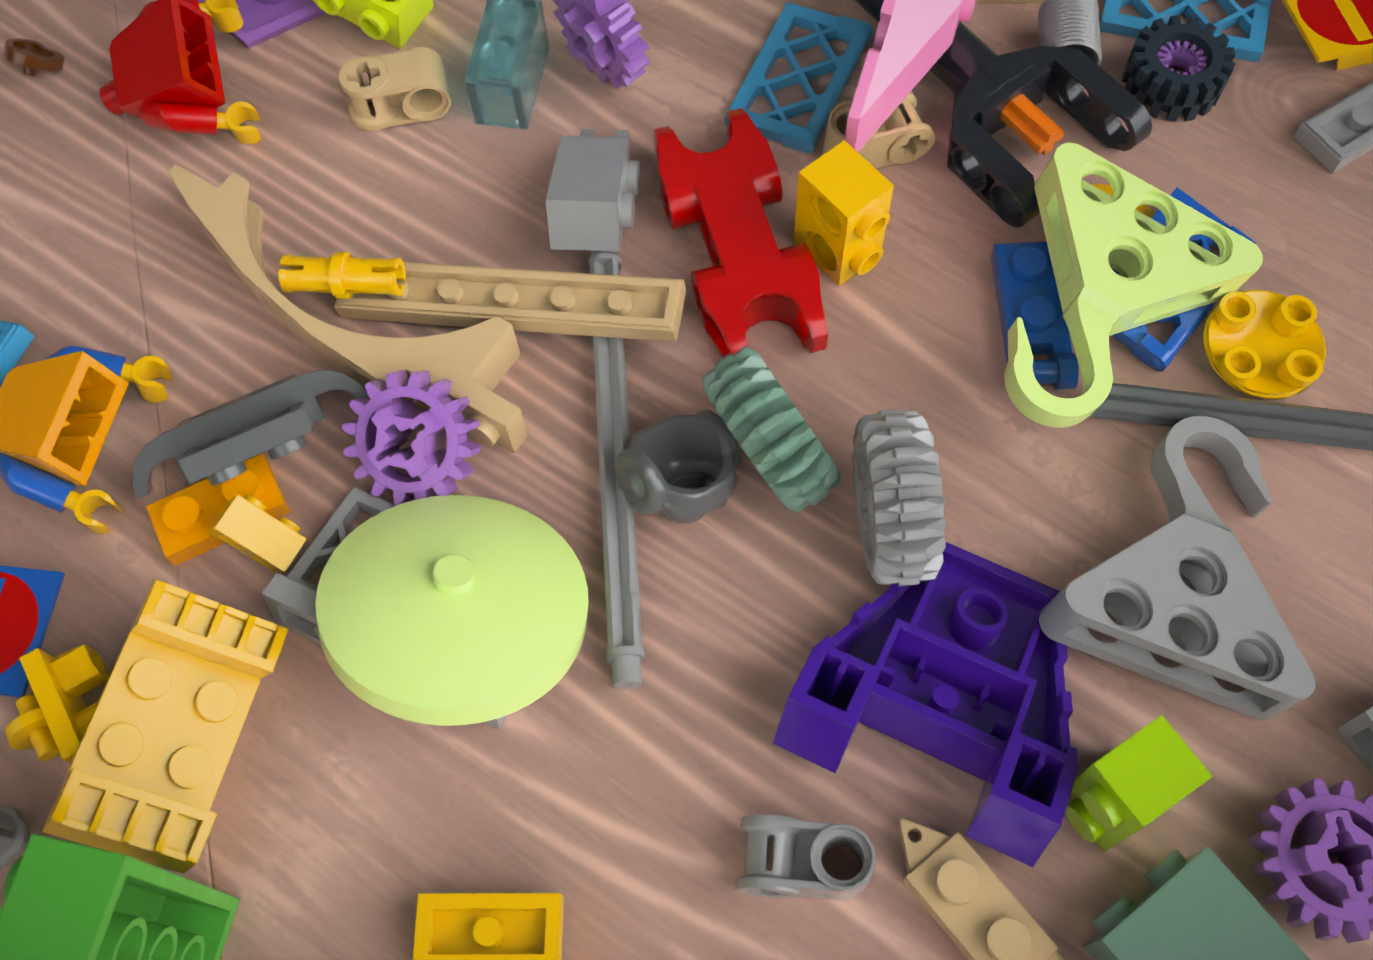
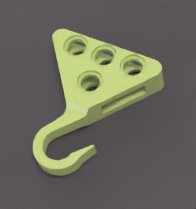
[1004,143,1263,428]

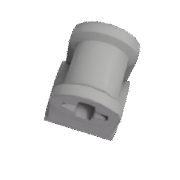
[736,814,876,900]

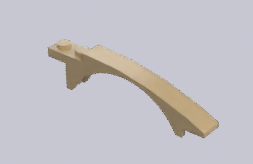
[168,164,528,454]

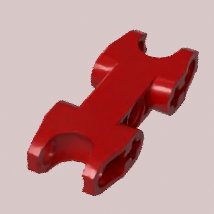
[653,108,828,358]

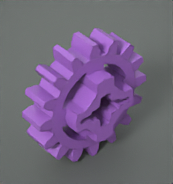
[553,0,650,89]
[342,370,481,505]
[1249,778,1373,943]

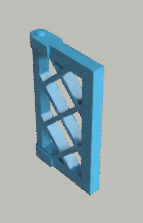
[1099,0,1273,62]
[725,2,873,153]

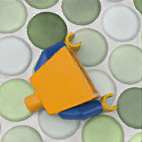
[0,345,173,535]

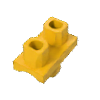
[4,644,110,763]

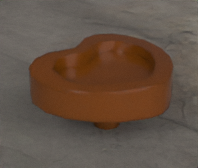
[4,38,64,76]

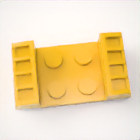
[42,579,288,874]

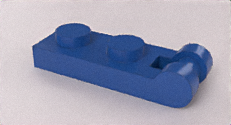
[991,242,1079,390]

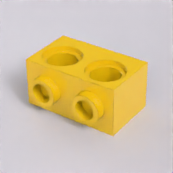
[793,140,894,286]

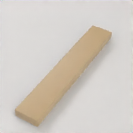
[334,262,687,342]

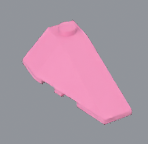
[845,0,976,152]

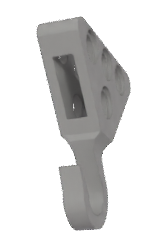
[1039,416,1316,720]

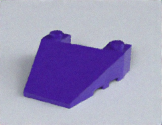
[773,542,1078,868]

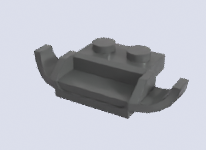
[132,369,369,499]

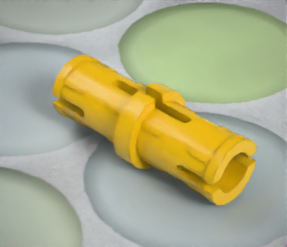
[278,251,406,299]

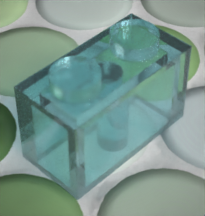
[464,0,550,130]

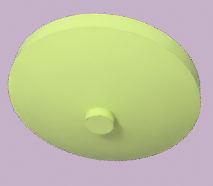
[315,495,589,726]

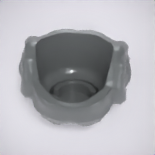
[614,410,742,523]

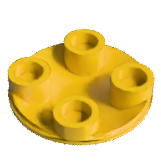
[1203,290,1326,399]

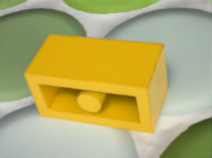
[209,495,307,574]

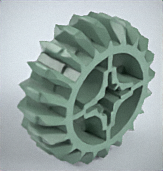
[703,347,840,512]

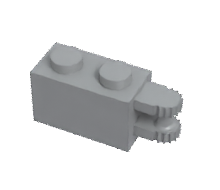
[545,129,640,252]

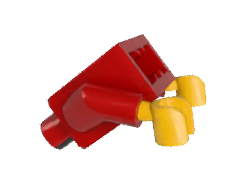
[99,0,261,145]

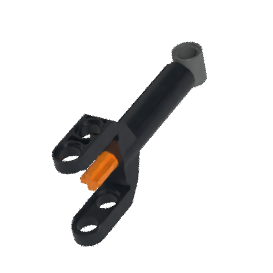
[855,0,1152,228]

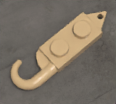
[898,819,1064,960]

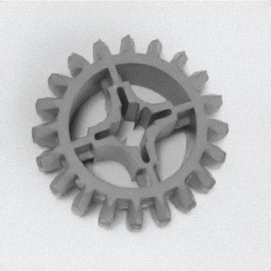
[852,408,947,587]

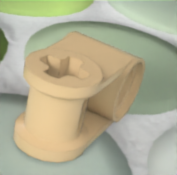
[339,47,451,131]
[822,91,935,169]

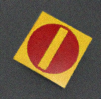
[1282,0,1373,71]

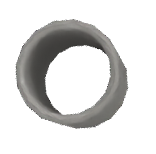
[1038,0,1102,66]

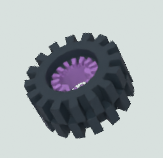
[1122,15,1235,122]

